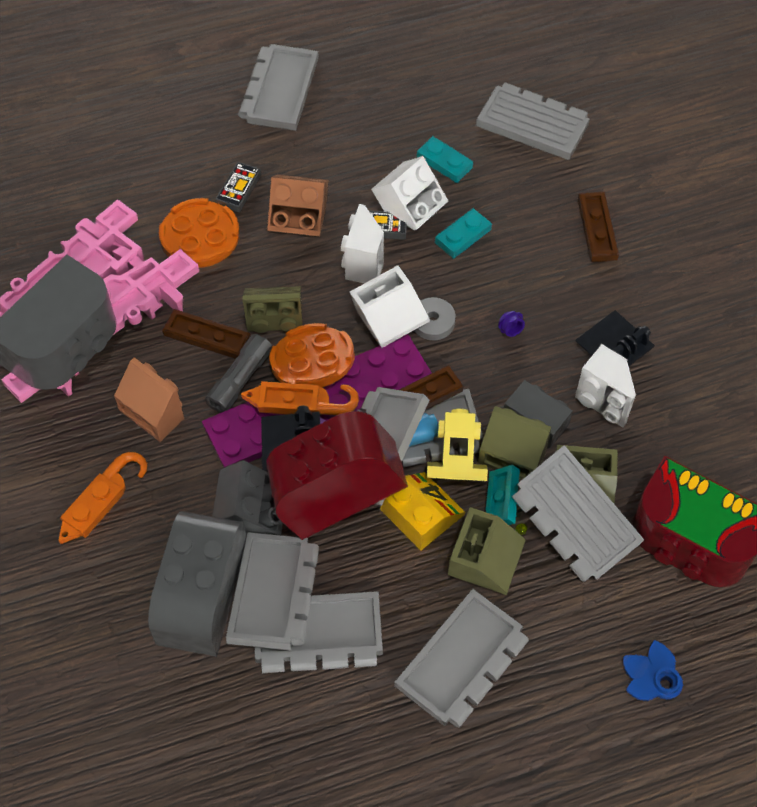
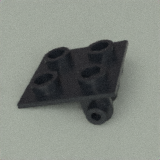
[575,310,655,366]
[261,405,320,472]

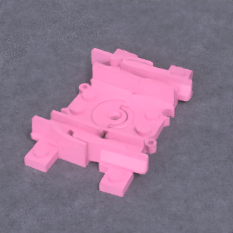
[0,200,199,403]

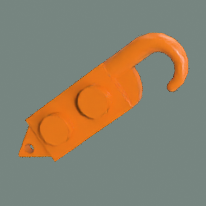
[241,381,359,415]
[59,452,148,544]

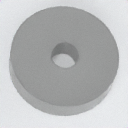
[414,297,456,340]

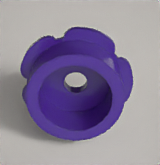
[498,311,525,337]

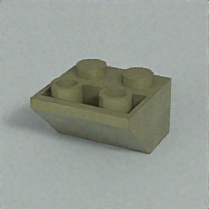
[243,286,303,333]
[478,406,552,480]
[555,445,618,503]
[448,507,526,595]

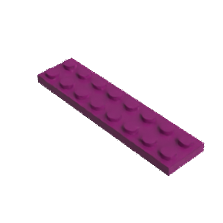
[202,334,432,468]

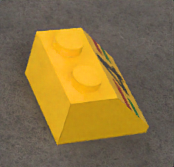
[381,472,465,551]

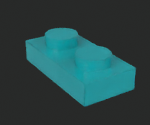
[417,136,473,183]
[435,208,492,259]
[486,465,520,525]

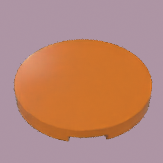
[159,198,240,268]
[269,323,355,387]

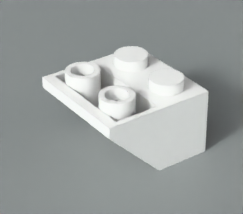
[371,156,448,230]
[341,204,384,284]
[350,265,430,348]
[575,344,636,428]

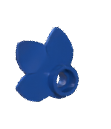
[623,641,683,701]

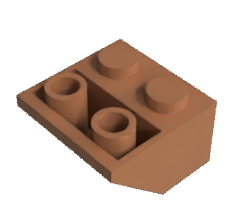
[267,175,328,236]
[114,358,184,442]

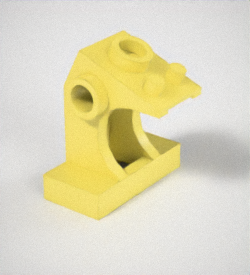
[427,409,488,481]

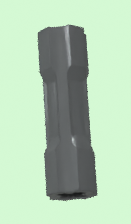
[205,334,272,413]

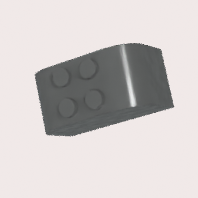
[0,254,116,390]
[148,511,247,657]

